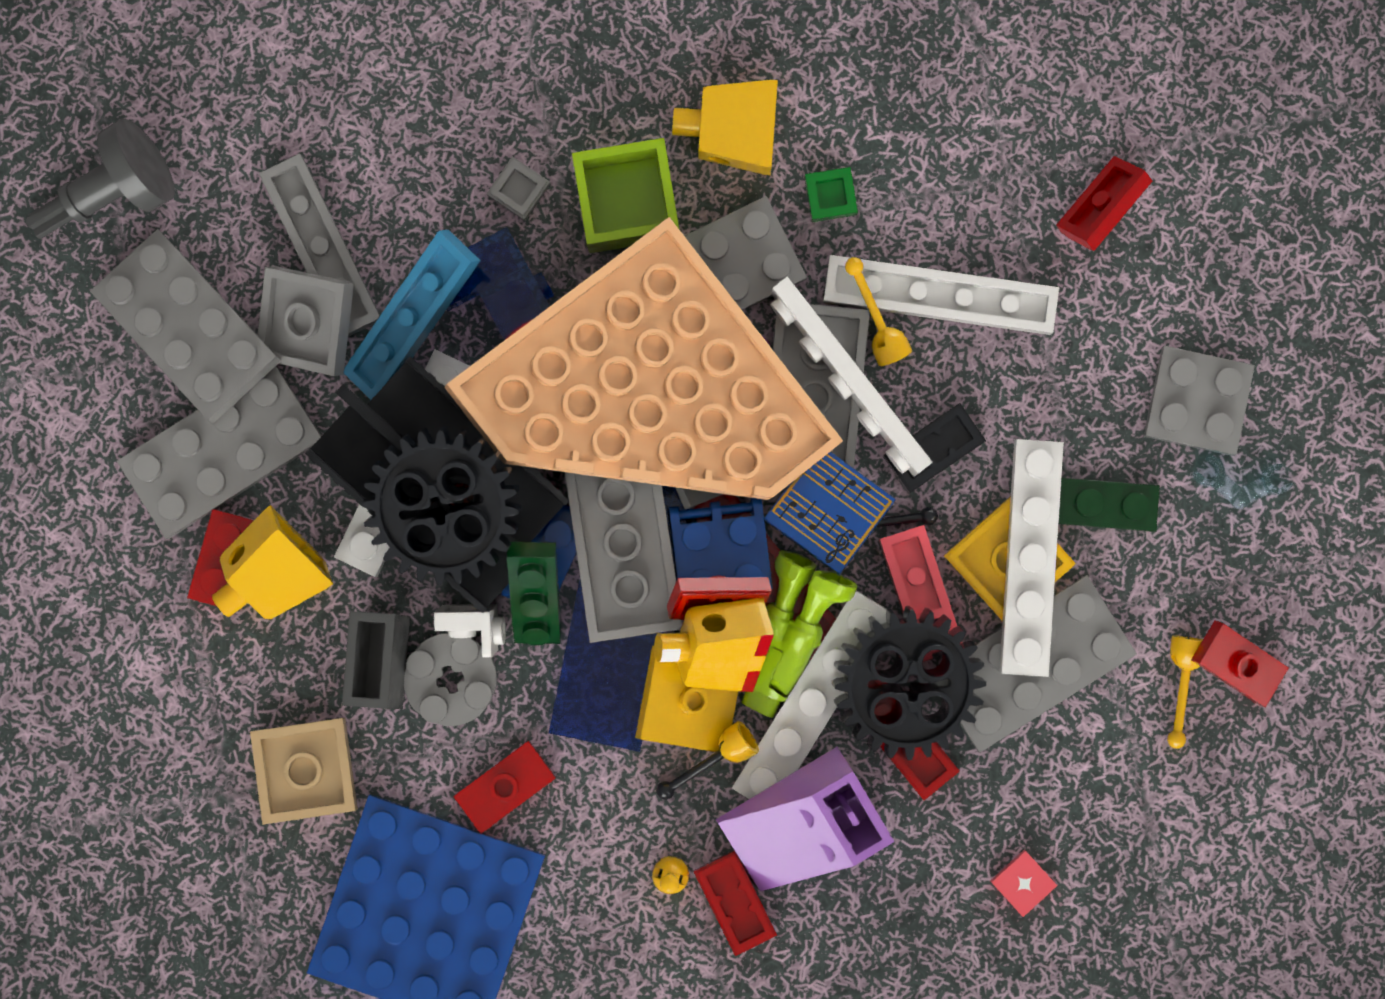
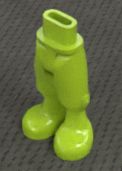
[741,550,858,718]

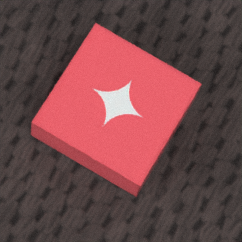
[990,850,1058,917]

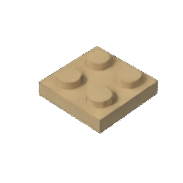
[250,718,358,825]

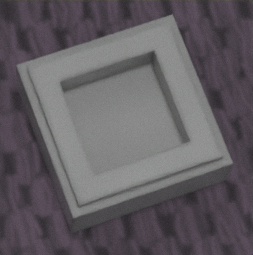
[487,156,551,221]

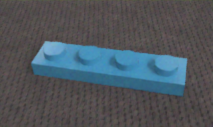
[344,230,481,400]

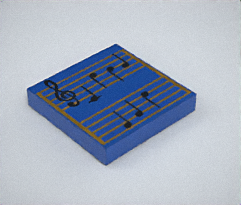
[764,452,896,576]

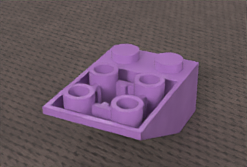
[716,747,894,891]

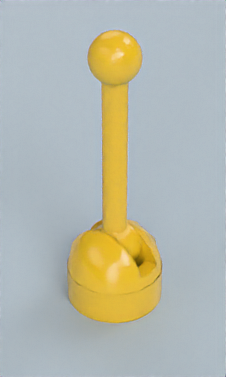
[845,257,912,366]
[1167,635,1203,749]
[652,856,689,894]

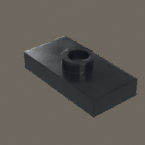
[883,403,986,494]

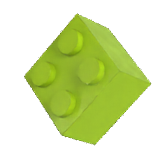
[572,138,680,254]

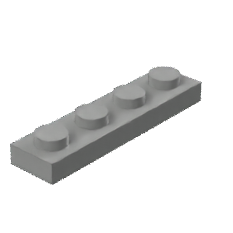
[259,154,380,337]

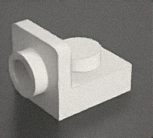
[434,604,506,658]

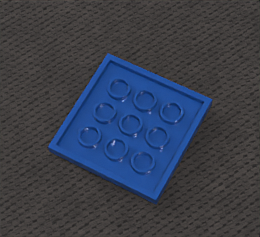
[307,794,546,999]

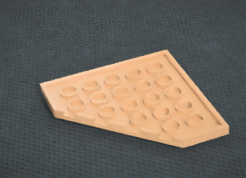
[444,217,843,500]

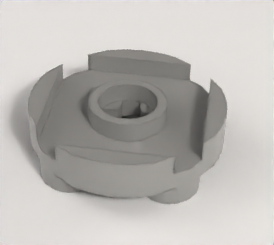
[404,633,498,726]

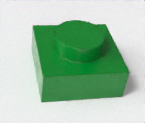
[804,167,858,222]

